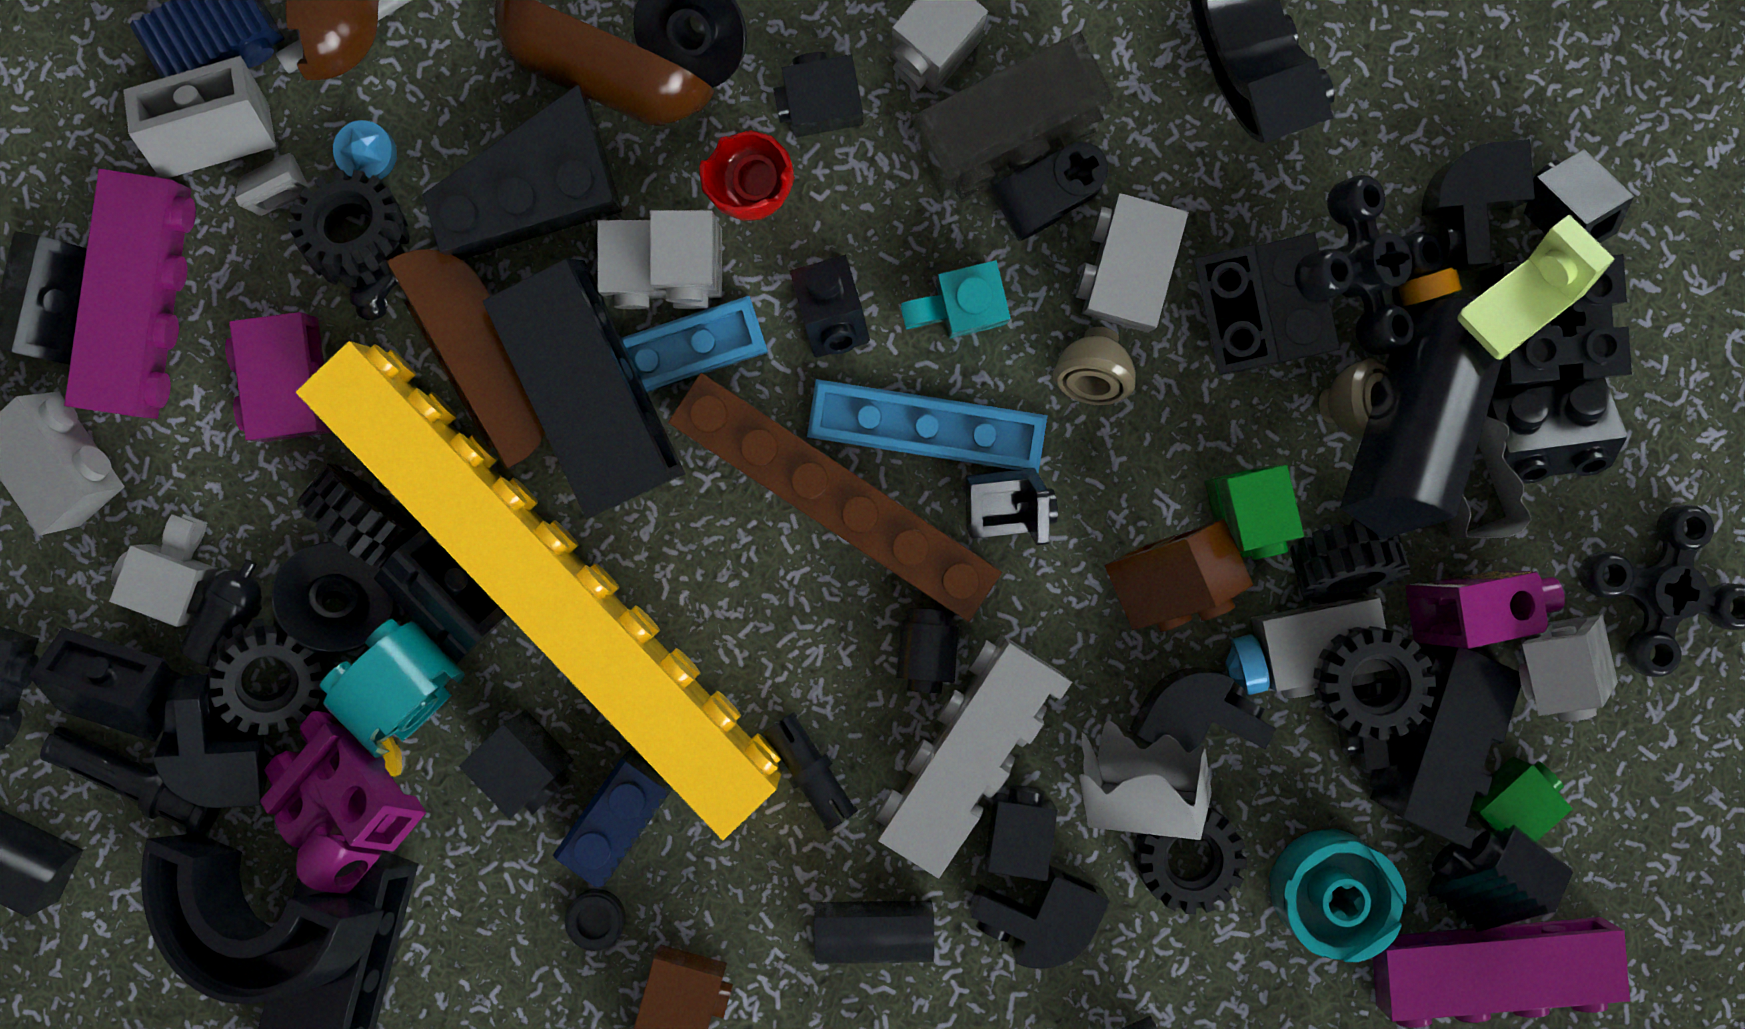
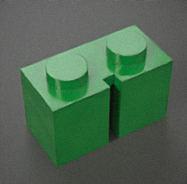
[1204,465,1304,560]

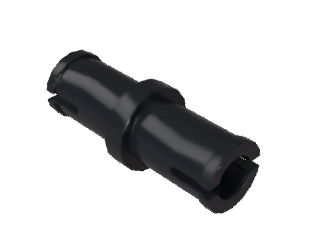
[763,711,858,831]

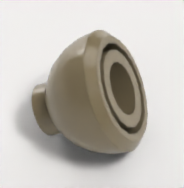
[1053,327,1136,405]
[1319,358,1386,440]

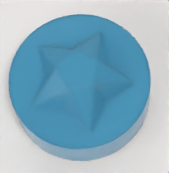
[333,120,397,180]
[1226,634,1270,696]

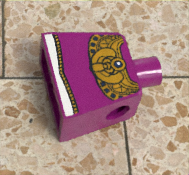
[1405,570,1565,648]

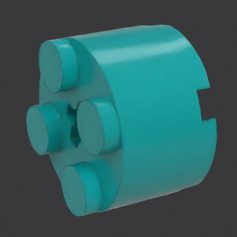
[319,619,465,758]
[1269,829,1406,962]

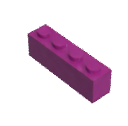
[64,169,196,419]
[1372,917,1630,1028]

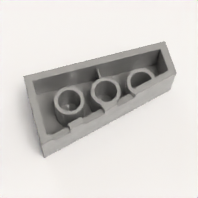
[874,634,1072,879]

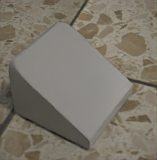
[235,153,310,216]

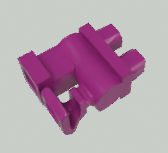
[260,711,427,894]

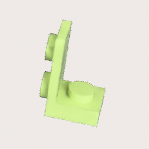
[1457,215,1614,359]

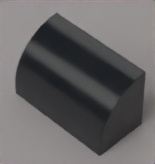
[0,809,83,917]
[814,900,934,964]

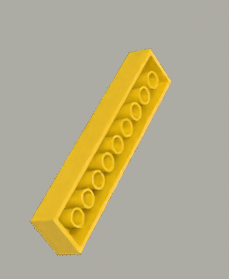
[296,341,782,840]

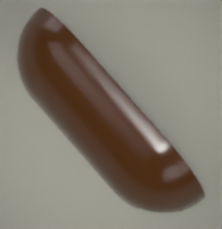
[286,0,379,80]
[495,0,715,126]
[387,249,545,469]

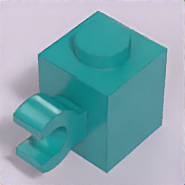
[900,260,1011,339]

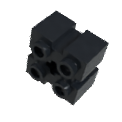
[1480,254,1632,387]

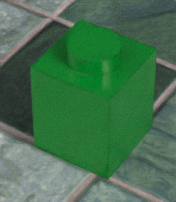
[1470,757,1573,842]

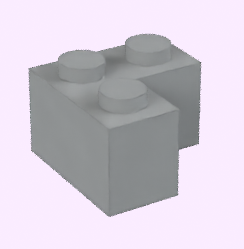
[597,210,722,309]

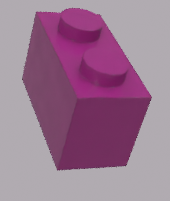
[225,312,334,442]

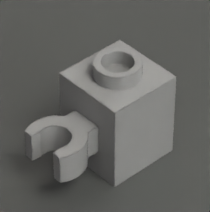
[109,514,218,627]

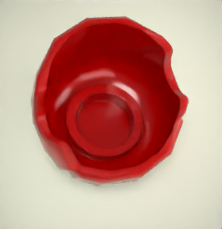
[699,130,795,221]

